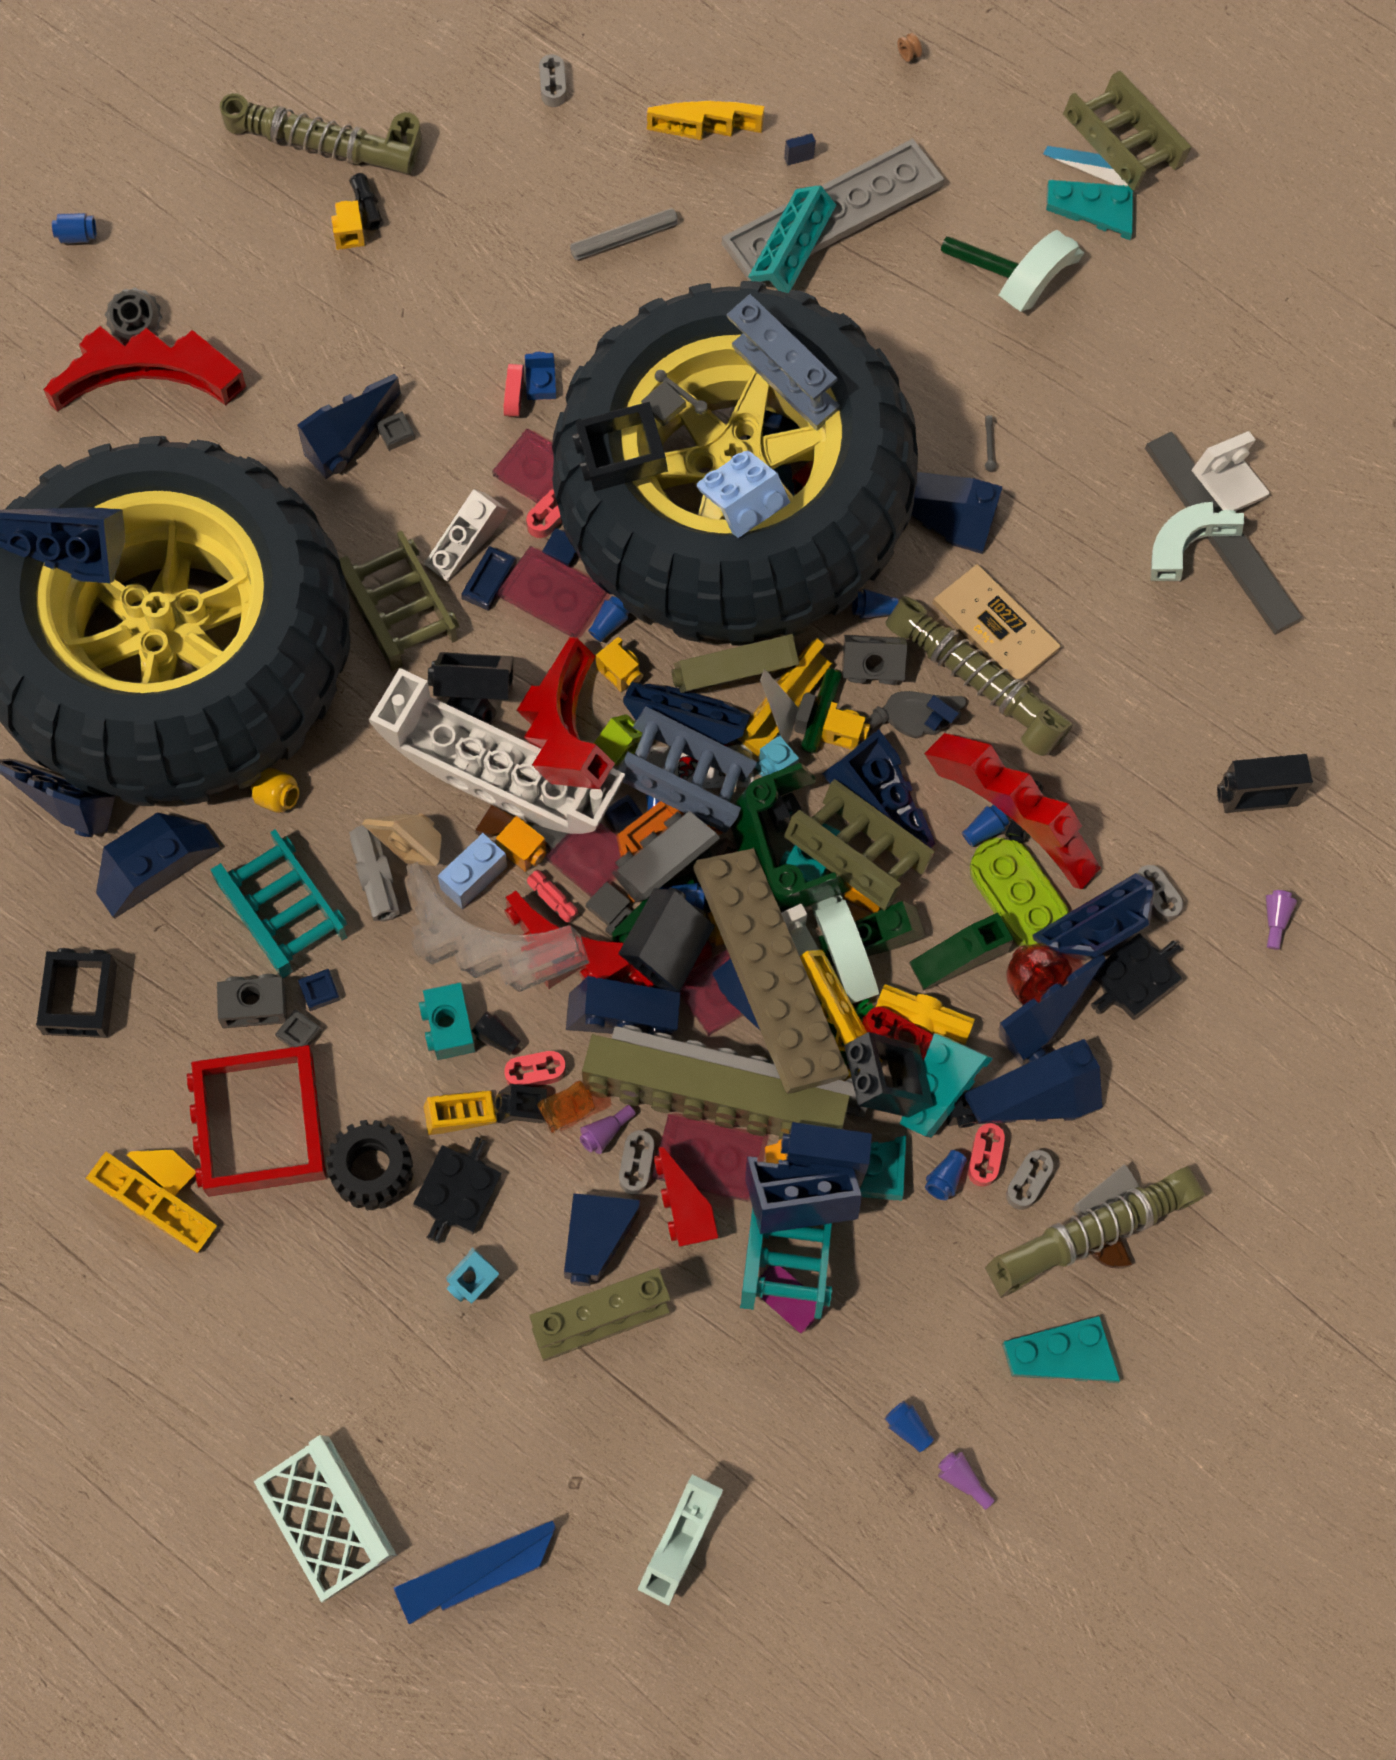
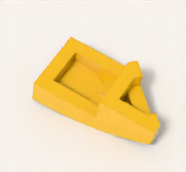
[126,1150,196,1196]

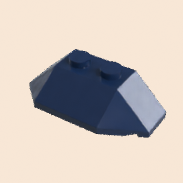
[623,682,750,745]
[96,812,221,919]
[1032,873,1155,961]

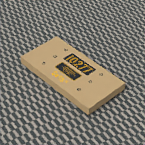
[932,564,1061,683]

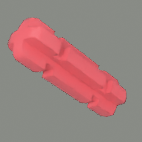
[527,870,578,923]

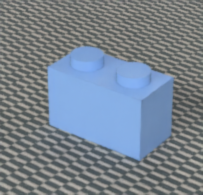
[438,833,507,909]

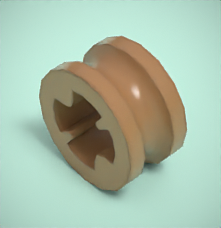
[897,33,922,62]

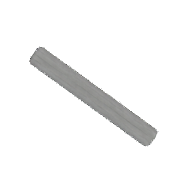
[570,208,678,260]

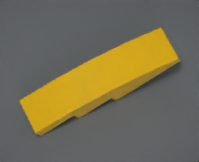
[647,101,765,140]
[85,1151,217,1253]

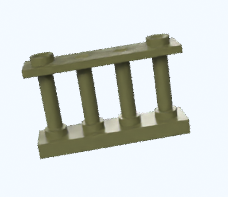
[1063,71,1192,191]
[339,531,460,671]
[784,779,935,910]
[529,1267,671,1362]

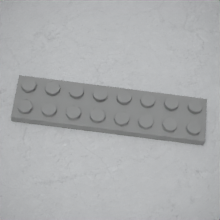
[722,139,944,281]
[612,1025,867,1118]

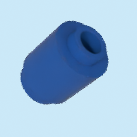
[52,213,97,244]

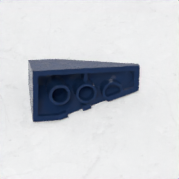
[297,373,401,479]
[912,472,1003,554]
[999,954,1106,1066]
[964,1039,1103,1124]

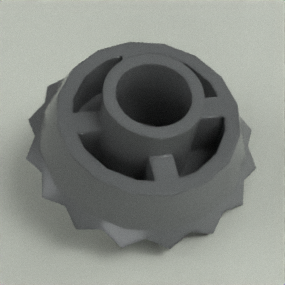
[105,288,163,342]

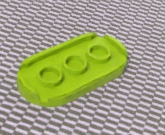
[970,837,1068,951]

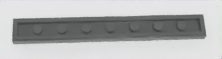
[1145,431,1302,635]

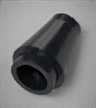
[471,1011,521,1056]

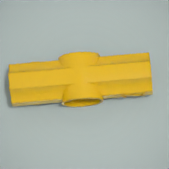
[876,984,975,1045]

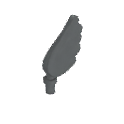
[865,691,966,739]

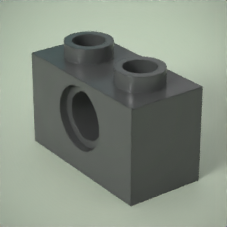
[842,635,907,684]
[217,974,287,1029]

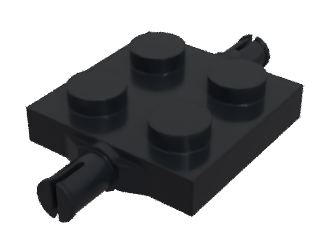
[1091,933,1183,1020]
[413,1137,502,1244]

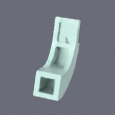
[999,230,1084,312]
[1151,502,1244,581]
[811,894,879,1004]
[637,1474,723,1606]

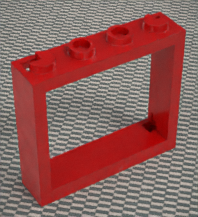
[187,1045,327,1197]

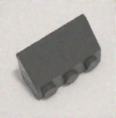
[611,811,720,902]

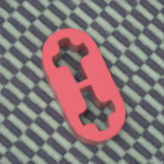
[504,364,524,417]
[526,489,562,538]
[504,1051,566,1087]
[968,1123,1005,1187]

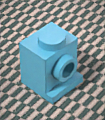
[755,735,799,777]
[446,1247,499,1304]

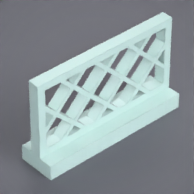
[254,1435,397,1602]

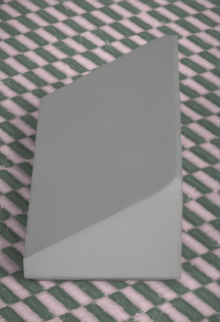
[1073,1164,1140,1218]

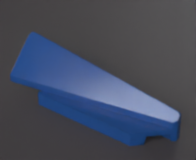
[393,1521,556,1625]

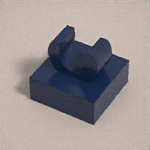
[924,695,959,731]

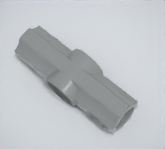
[349,825,400,922]

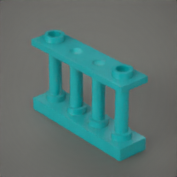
[210,829,348,978]
[740,1207,832,1319]

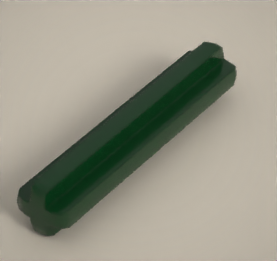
[941,236,1019,278]
[801,668,842,753]

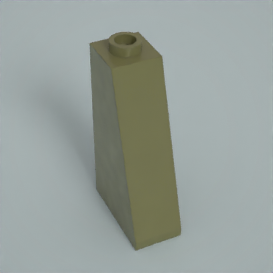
[671,634,799,693]

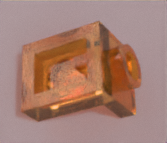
[537,1080,595,1133]

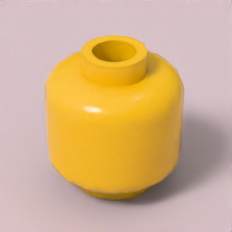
[251,768,299,813]

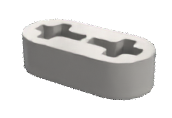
[539,54,566,107]
[1137,865,1183,922]
[619,1130,654,1194]
[1006,1150,1054,1210]

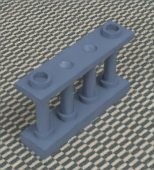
[726,294,840,431]
[616,706,757,833]

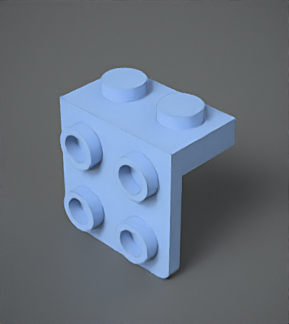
[697,451,790,538]

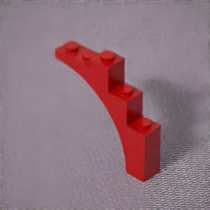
[43,326,246,411]
[516,637,615,789]
[924,733,1101,890]
[504,891,712,989]

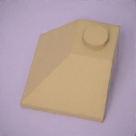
[362,813,441,866]

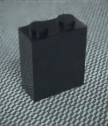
[618,887,715,992]

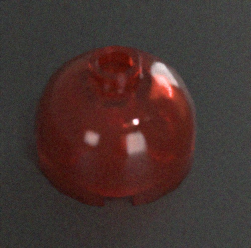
[1006,943,1072,1005]

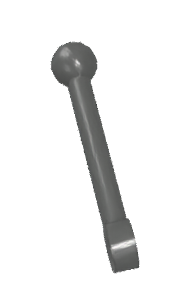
[655,370,708,415]
[985,415,996,472]

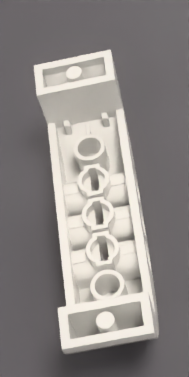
[369,668,625,834]

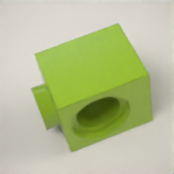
[593,714,643,766]

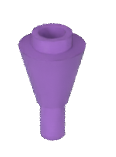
[1266,890,1297,950]
[580,1105,636,1154]
[938,1452,994,1510]

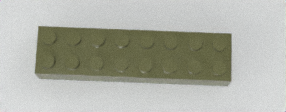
[582,1034,850,1140]

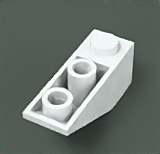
[424,489,509,581]

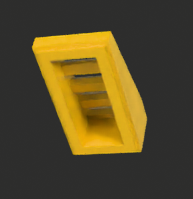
[424,1091,497,1135]

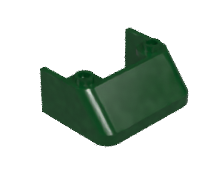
[731,762,850,913]

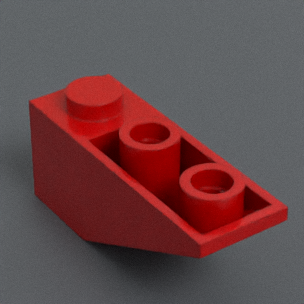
[654,1147,719,1247]

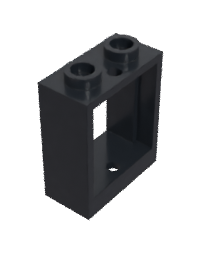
[572,401,668,492]
[428,652,514,700]
[1217,754,1313,813]
[36,948,117,1038]
[844,1032,933,1118]

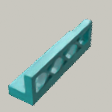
[748,185,836,293]

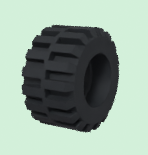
[326,1120,413,1210]

